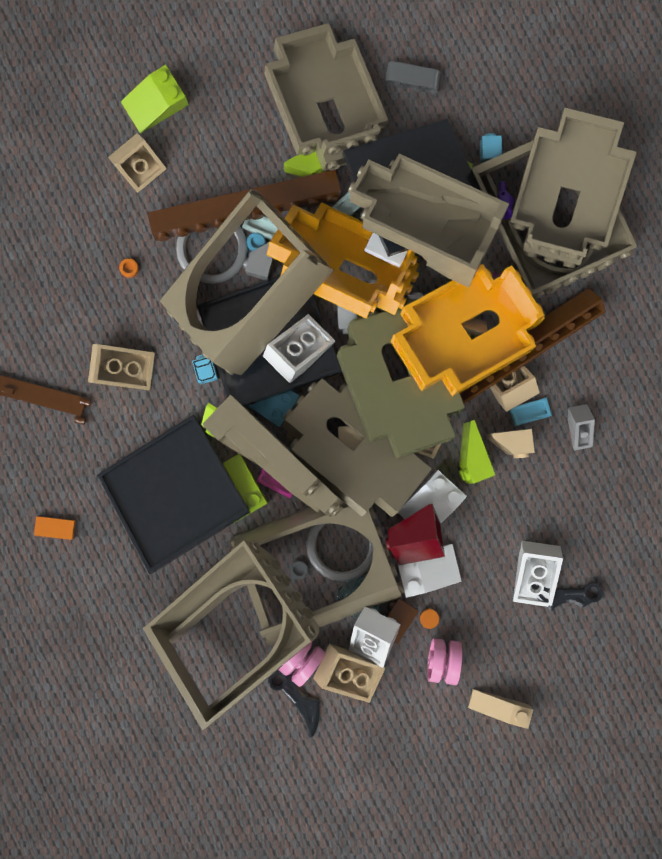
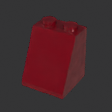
[386,504,445,565]

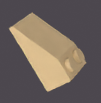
[88,344,155,390]
[313,644,385,703]

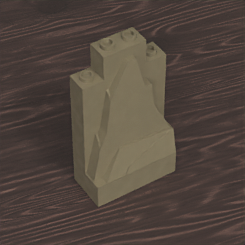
[348,154,509,287]
[202,395,344,517]

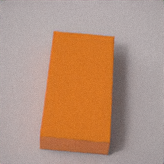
[34,516,76,540]

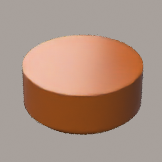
[119,258,139,278]
[419,609,439,629]

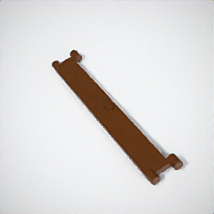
[0,375,91,425]

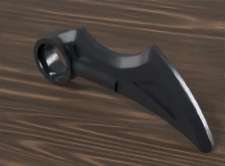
[531,582,603,611]
[268,670,320,737]

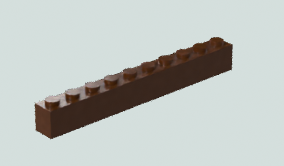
[147,170,341,241]
[459,288,606,404]

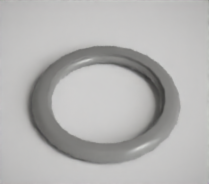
[176,226,248,284]
[306,524,373,582]

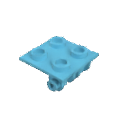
[249,390,299,427]

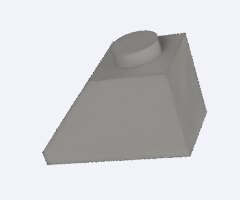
[243,242,274,280]
[337,305,358,334]
[568,404,595,451]

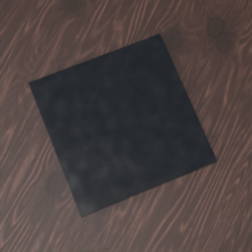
[342,119,481,257]
[196,276,342,407]
[97,414,251,574]

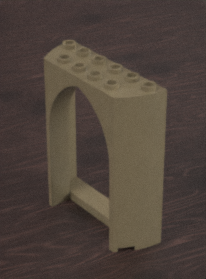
[471,130,637,299]
[160,189,334,375]
[230,501,404,646]
[143,540,319,730]

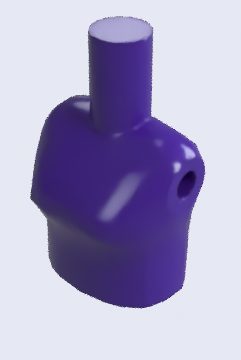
[497,181,514,220]

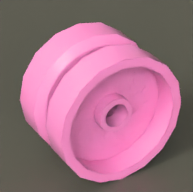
[428,638,462,685]
[278,642,326,687]

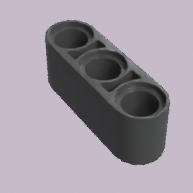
[384,61,441,94]

